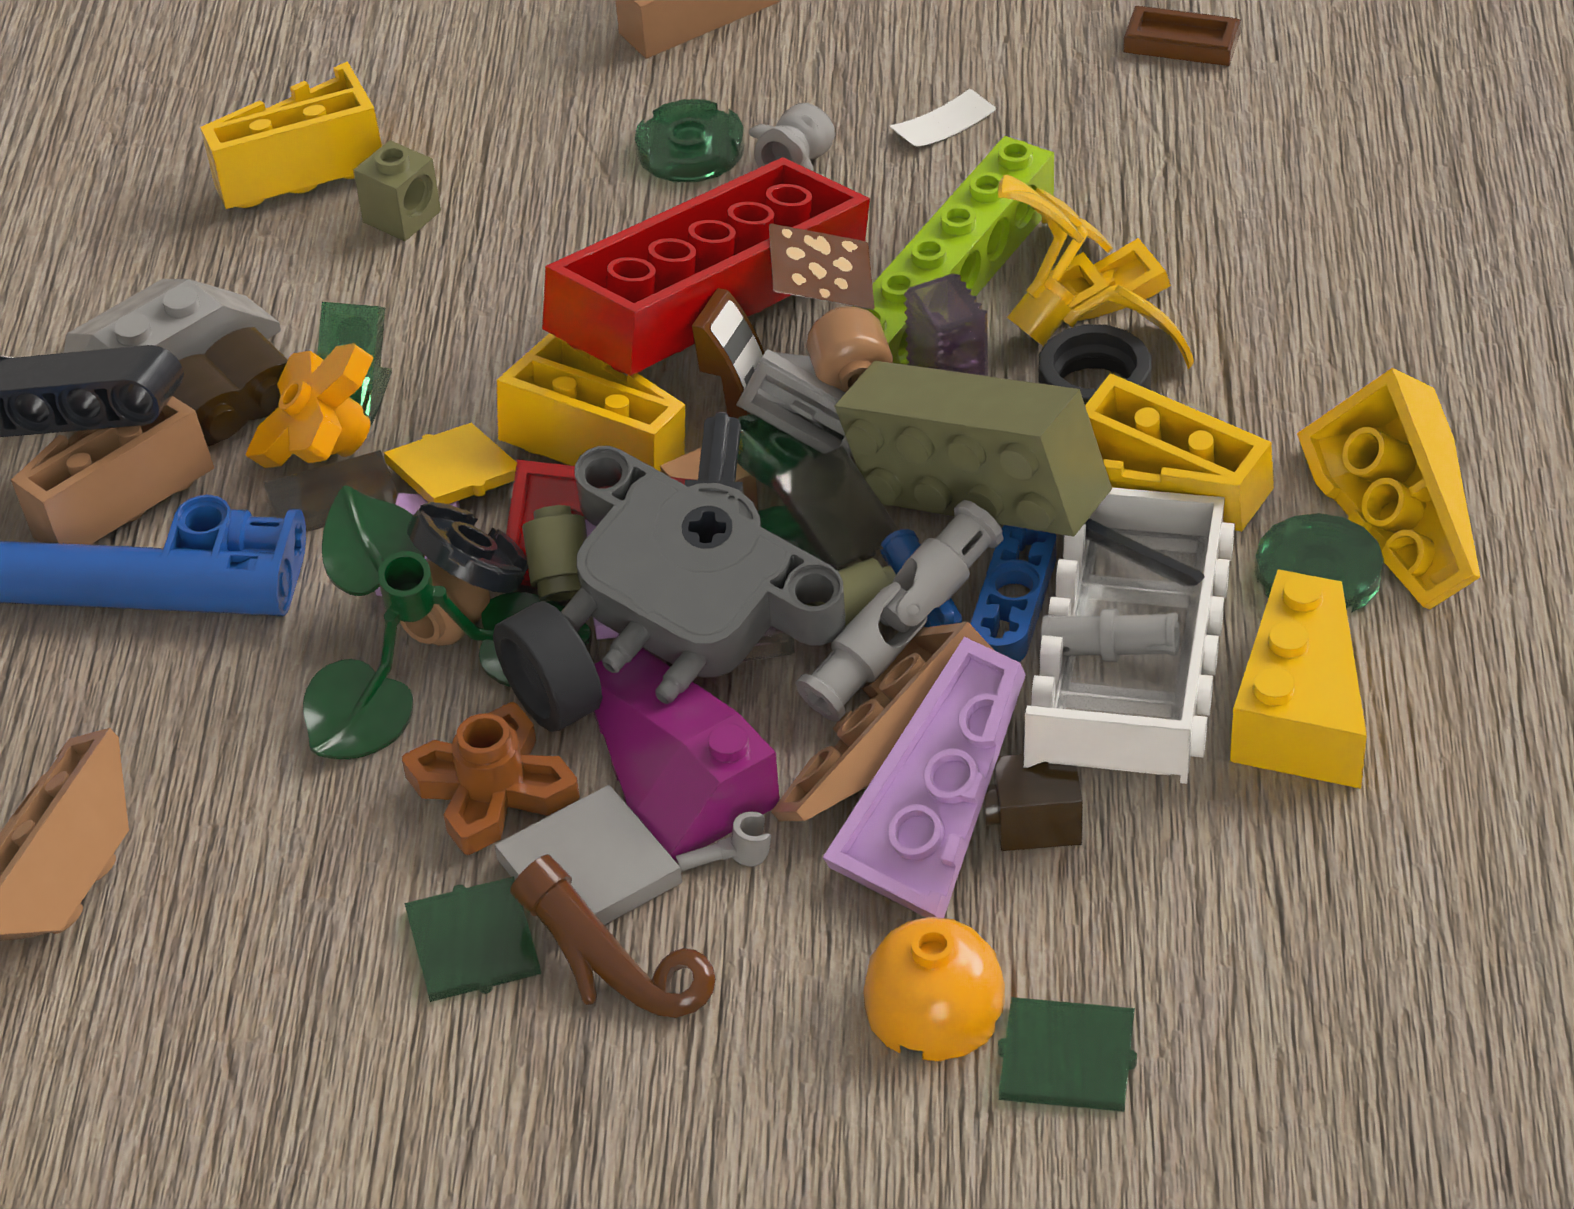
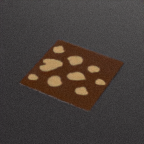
[769,224,875,310]

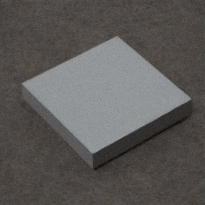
[495,785,682,925]

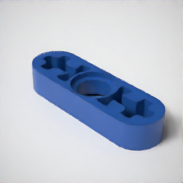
[971,525,1056,662]

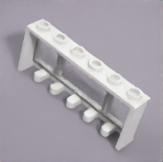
[1024,488,1235,784]

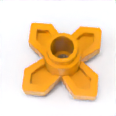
[246,343,373,468]

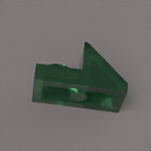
[317,302,392,425]

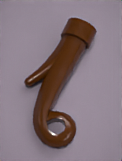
[510,854,716,1018]

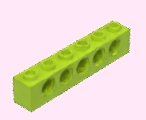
[852,136,1054,366]

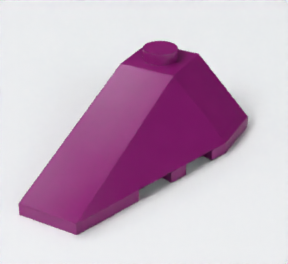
[593,648,780,863]

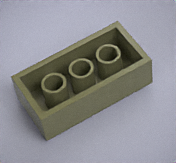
[834,361,1112,537]

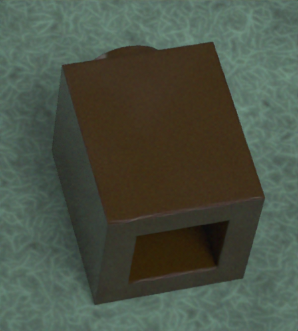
[982,754,1083,851]

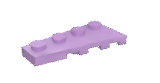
[823,637,1026,918]

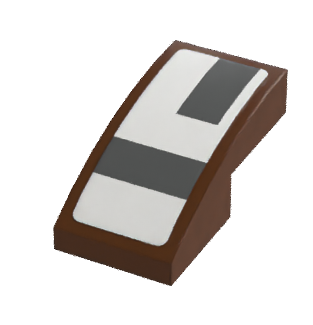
[692,288,765,426]

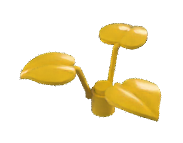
[998,175,1194,370]

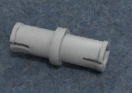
[1041,609,1180,662]

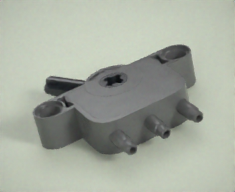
[561,412,845,704]

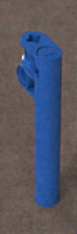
[0,495,306,616]

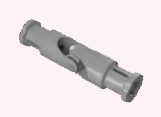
[795,500,1004,722]

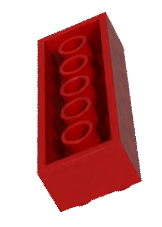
[542,157,870,376]

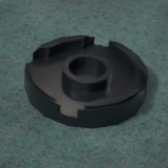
[407,502,528,593]

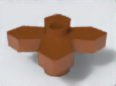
[402,702,580,855]

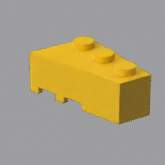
[497,333,686,472]
[1230,569,1367,789]

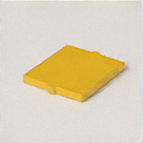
[384,423,517,504]

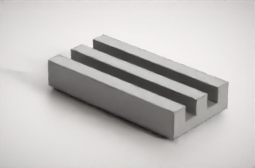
[736,349,851,465]

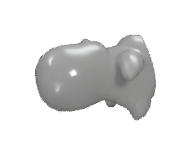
[748,103,835,171]

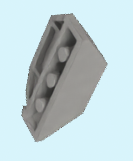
[64,279,281,360]

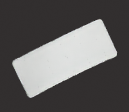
[890,89,996,147]

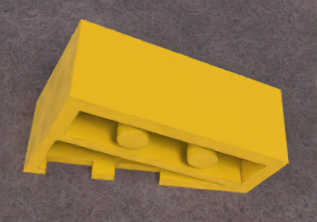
[200,61,382,209]
[1085,373,1274,532]

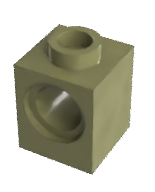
[353,140,441,241]

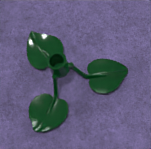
[303,485,591,760]

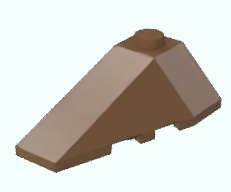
[771,622,994,821]

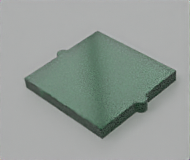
[404,876,541,1002]
[998,997,1137,1112]

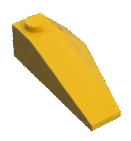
[1297,368,1481,610]

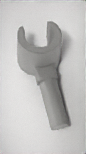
[676,812,772,872]

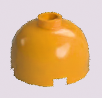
[864,917,1005,1061]

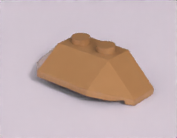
[0,728,129,941]

